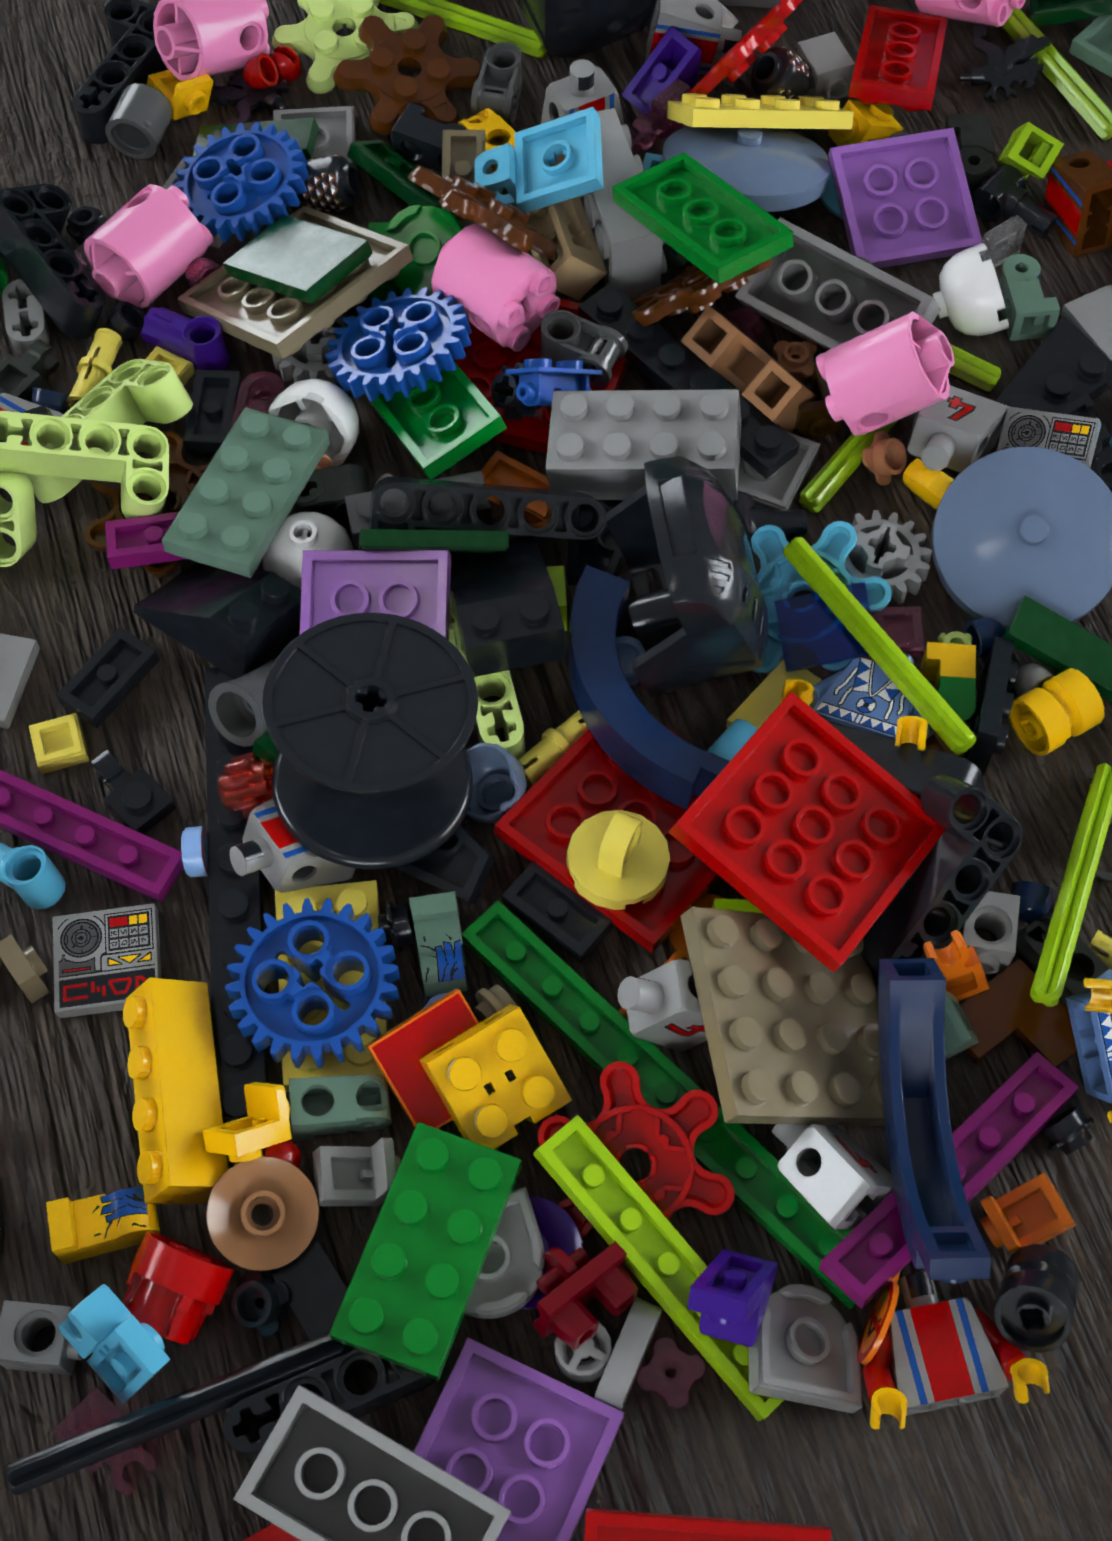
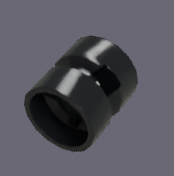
[994,1244,1079,1353]

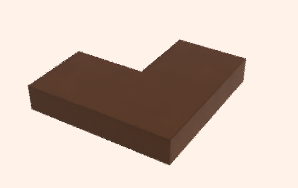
[960,958,1077,1068]

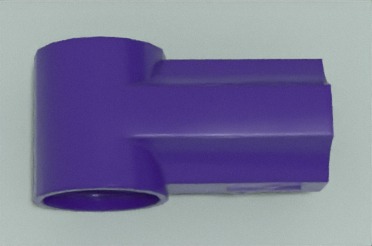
[141,307,230,371]

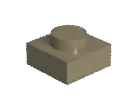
[0,934,50,1004]

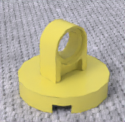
[566,810,670,910]

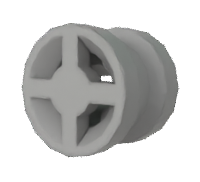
[554,1323,612,1384]

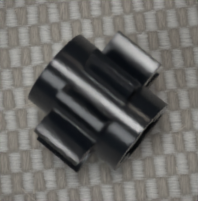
[491,362,542,421]

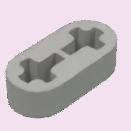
[2,279,50,355]
[594,1297,663,1411]

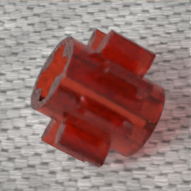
[217,752,274,819]

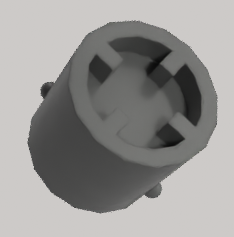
[105,83,173,159]

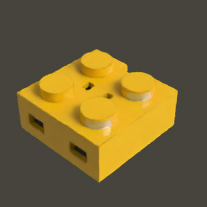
[419,1004,572,1149]

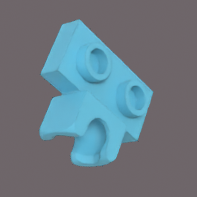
[58,1284,170,1405]

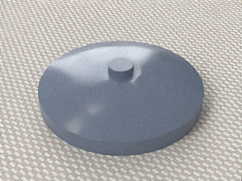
[661,126,831,212]
[931,447,1112,630]

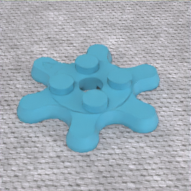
[751,521,892,674]

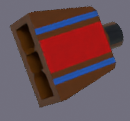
[1044,151,1112,258]

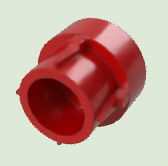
[122,1232,235,1344]

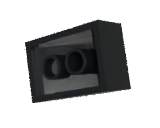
[450,536,565,677]
[134,562,301,679]

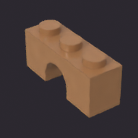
[681,306,820,433]

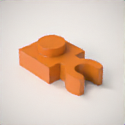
[923,930,990,1002]

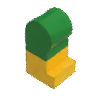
[920,642,976,728]

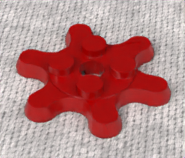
[688,0,803,95]
[537,1062,735,1238]

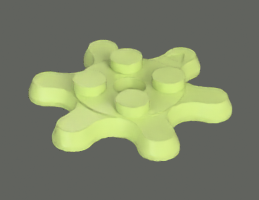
[272,0,419,94]

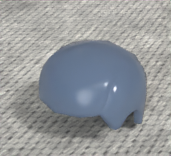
[466,742,527,824]

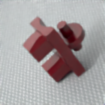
[533,1241,639,1350]

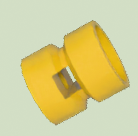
[1009,668,1104,756]

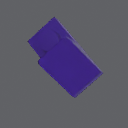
[621,26,702,122]
[688,1249,778,1347]

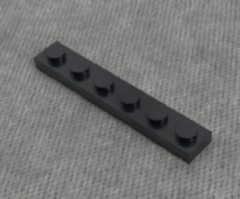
[578,283,800,479]

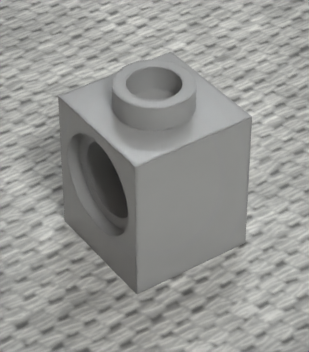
[796,31,855,100]
[959,891,1020,975]
[0,1300,83,1376]

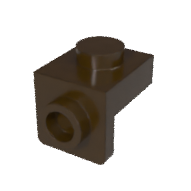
[795,364,842,438]

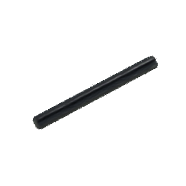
[5,1332,346,1495]

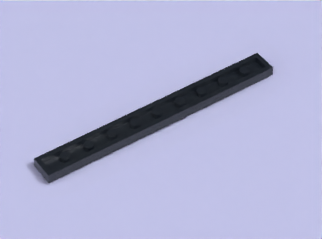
[205,667,269,1124]

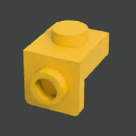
[147,70,214,121]
[828,99,904,146]
[203,1082,292,1162]

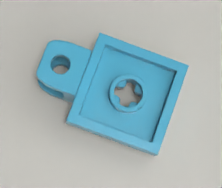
[474,107,604,213]

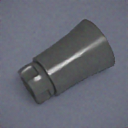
[208,659,276,747]

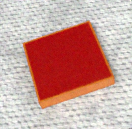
[365,989,493,1129]

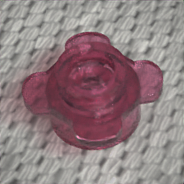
[637,1338,705,1409]

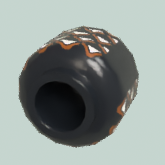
[751,47,812,100]
[297,154,361,213]

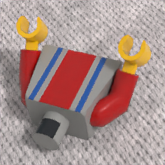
[862,1272,1050,1430]

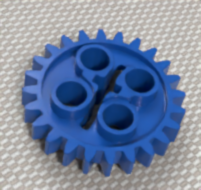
[173,121,310,242]
[326,287,472,402]
[225,898,400,1068]

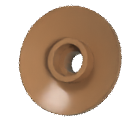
[206,1157,319,1271]

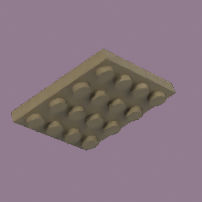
[177,206,414,359]
[680,907,885,1126]

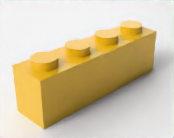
[123,977,228,1204]

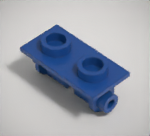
[506,358,602,406]

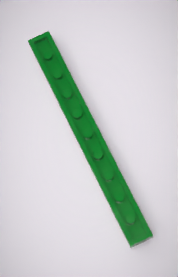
[461,900,856,1310]

